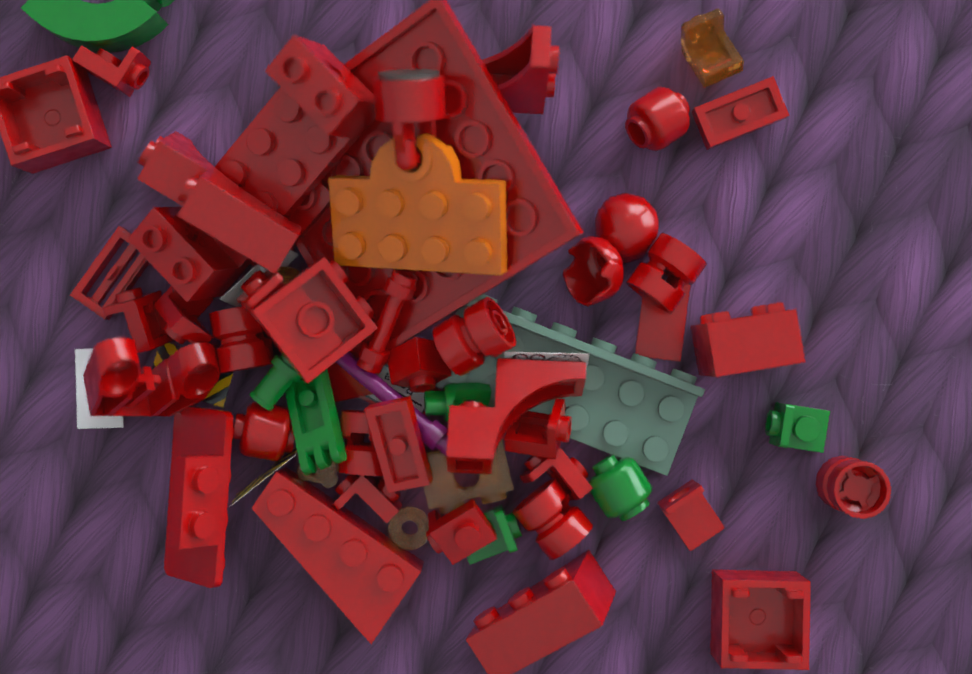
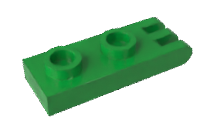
[285,368,347,476]

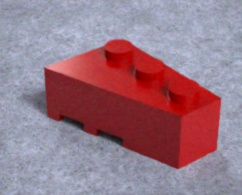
[465,550,616,674]

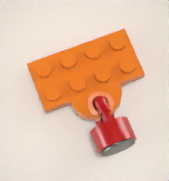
[328,69,507,275]

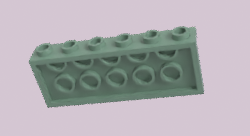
[435,294,705,476]

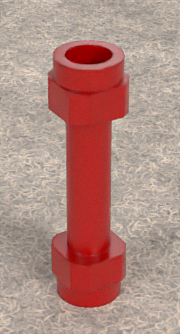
[357,269,418,374]

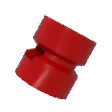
[626,233,707,314]
[433,296,516,376]
[209,306,274,373]
[337,410,383,476]
[816,456,892,519]
[512,477,593,560]

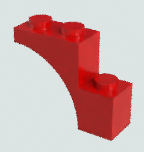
[446,358,586,474]

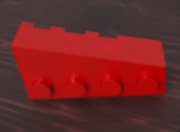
[251,466,424,644]

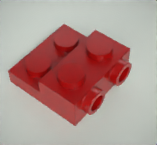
[250,257,378,383]

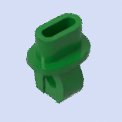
[424,382,492,422]

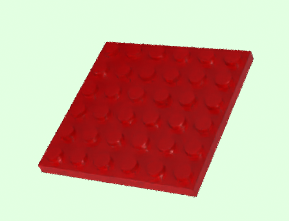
[295,0,584,351]

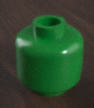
[588,454,652,521]

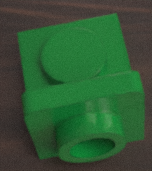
[765,402,830,453]
[467,504,522,565]

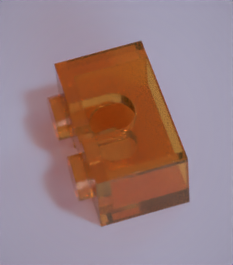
[423,440,514,513]

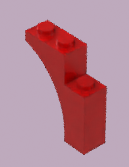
[482,25,559,114]
[137,131,302,274]

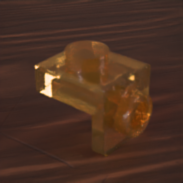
[681,8,744,88]

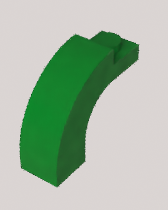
[21,0,174,53]

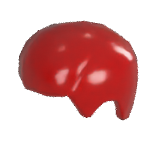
[595,192,659,263]
[563,236,624,307]

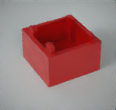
[0,55,112,174]
[691,302,805,377]
[710,569,811,670]

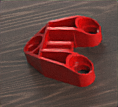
[83,337,220,417]

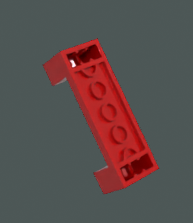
[128,35,375,302]

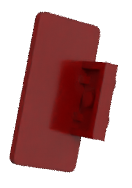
[164,406,234,588]

